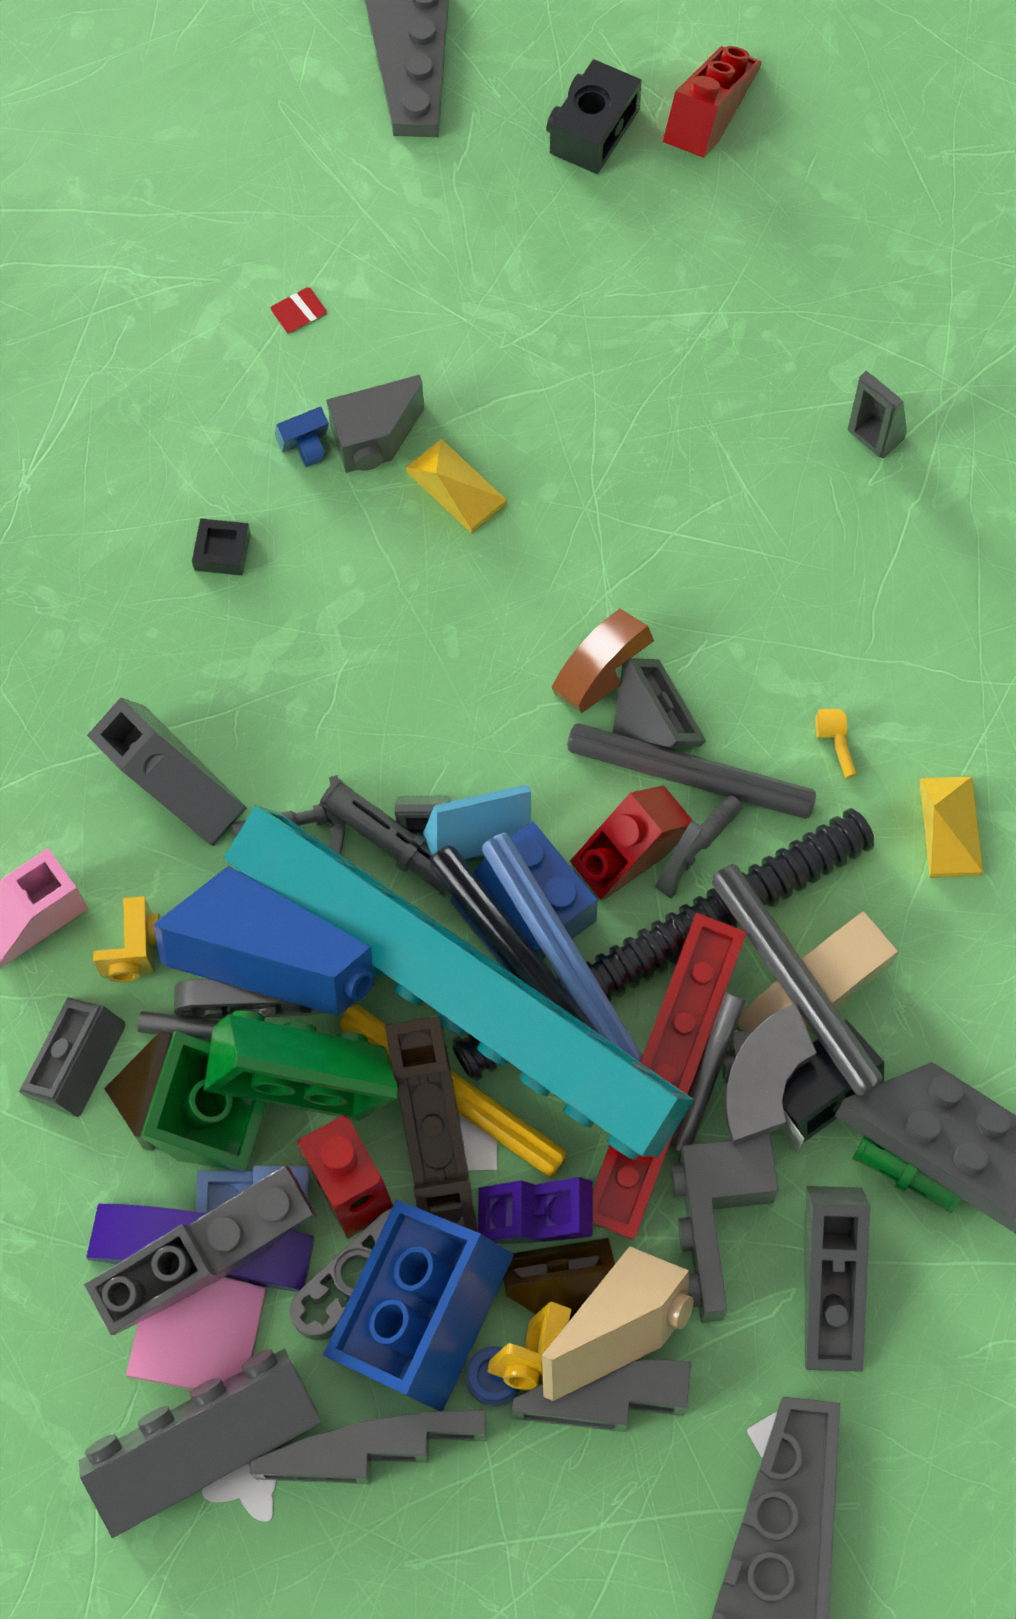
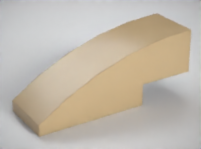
[736,911,898,1032]

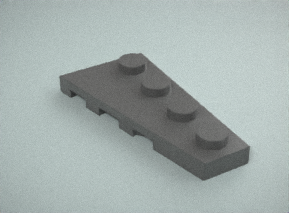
[364,0,449,137]
[711,1397,840,1619]

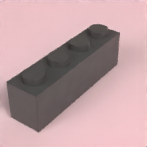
[79,1348,322,1538]

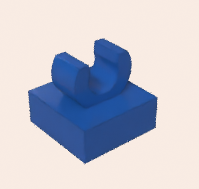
[275,406,329,467]

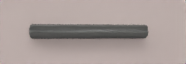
[567,723,816,819]
[712,864,882,1096]

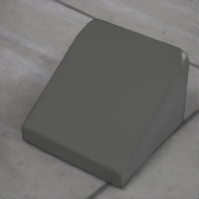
[395,796,450,832]

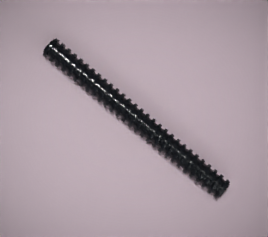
[452,808,875,1081]

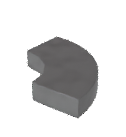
[725,1003,816,1145]

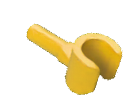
[815,709,857,779]

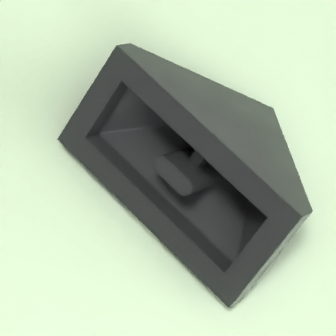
[613,658,706,747]

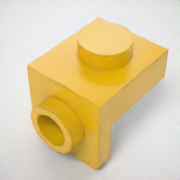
[93,896,161,982]
[487,1302,571,1390]

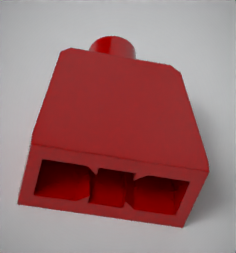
[297,1114,393,1239]

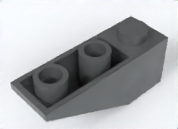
[87,697,247,846]

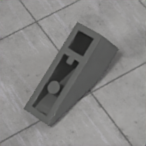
[804,1186,870,1372]

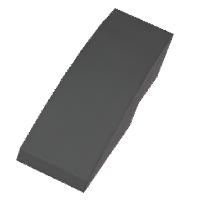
[512,1359,691,1432]

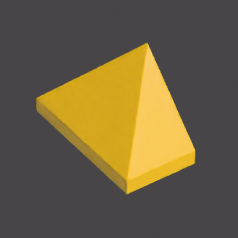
[406,439,507,534]
[919,776,983,878]

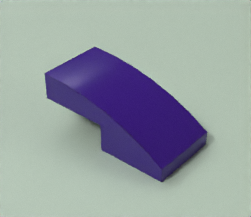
[478,1177,593,1244]

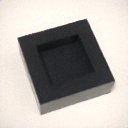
[192,518,251,576]

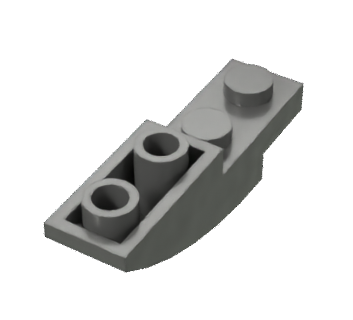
[84,1166,317,1335]

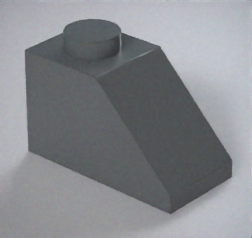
[326,375,425,473]

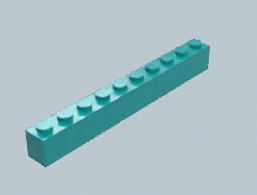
[223,805,694,1160]

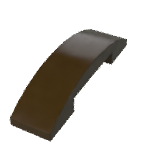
[385,1015,478,1232]

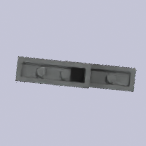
[671,1030,778,1323]

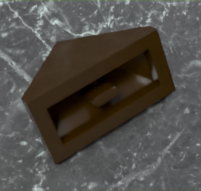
[104,1031,172,1151]
[503,1238,615,1321]

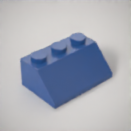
[323,1199,514,1411]

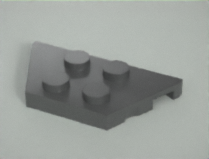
[835,1062,1016,1234]

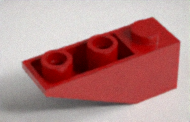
[662,46,762,158]

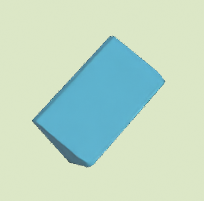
[423,785,531,860]

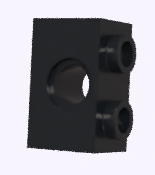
[546,59,642,175]

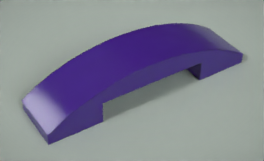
[86,1204,315,1292]

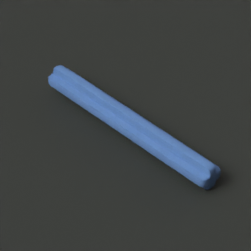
[482,832,642,1062]

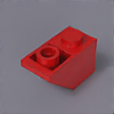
[570,785,692,900]

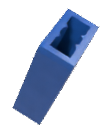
[153,866,374,1016]

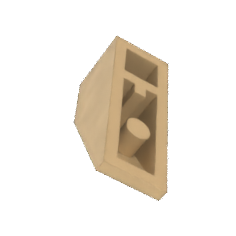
[542,1246,694,1401]

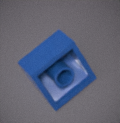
[450,821,598,973]

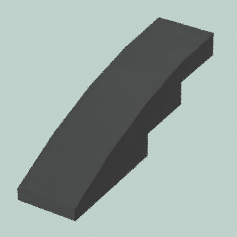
[249,1410,487,1484]

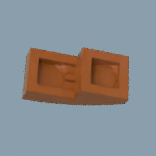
[552,608,654,713]

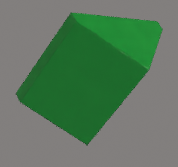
[140,1031,266,1171]

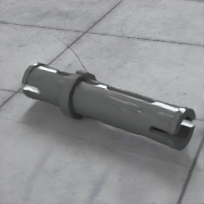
[319,778,449,896]

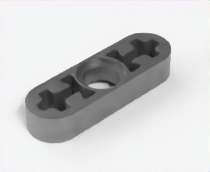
[174,979,325,1019]
[290,1209,391,1340]

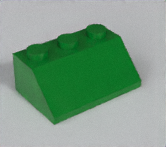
[204,1011,398,1121]

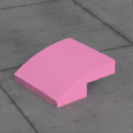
[126,1277,267,1392]

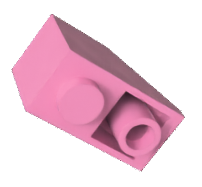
[0,848,88,969]

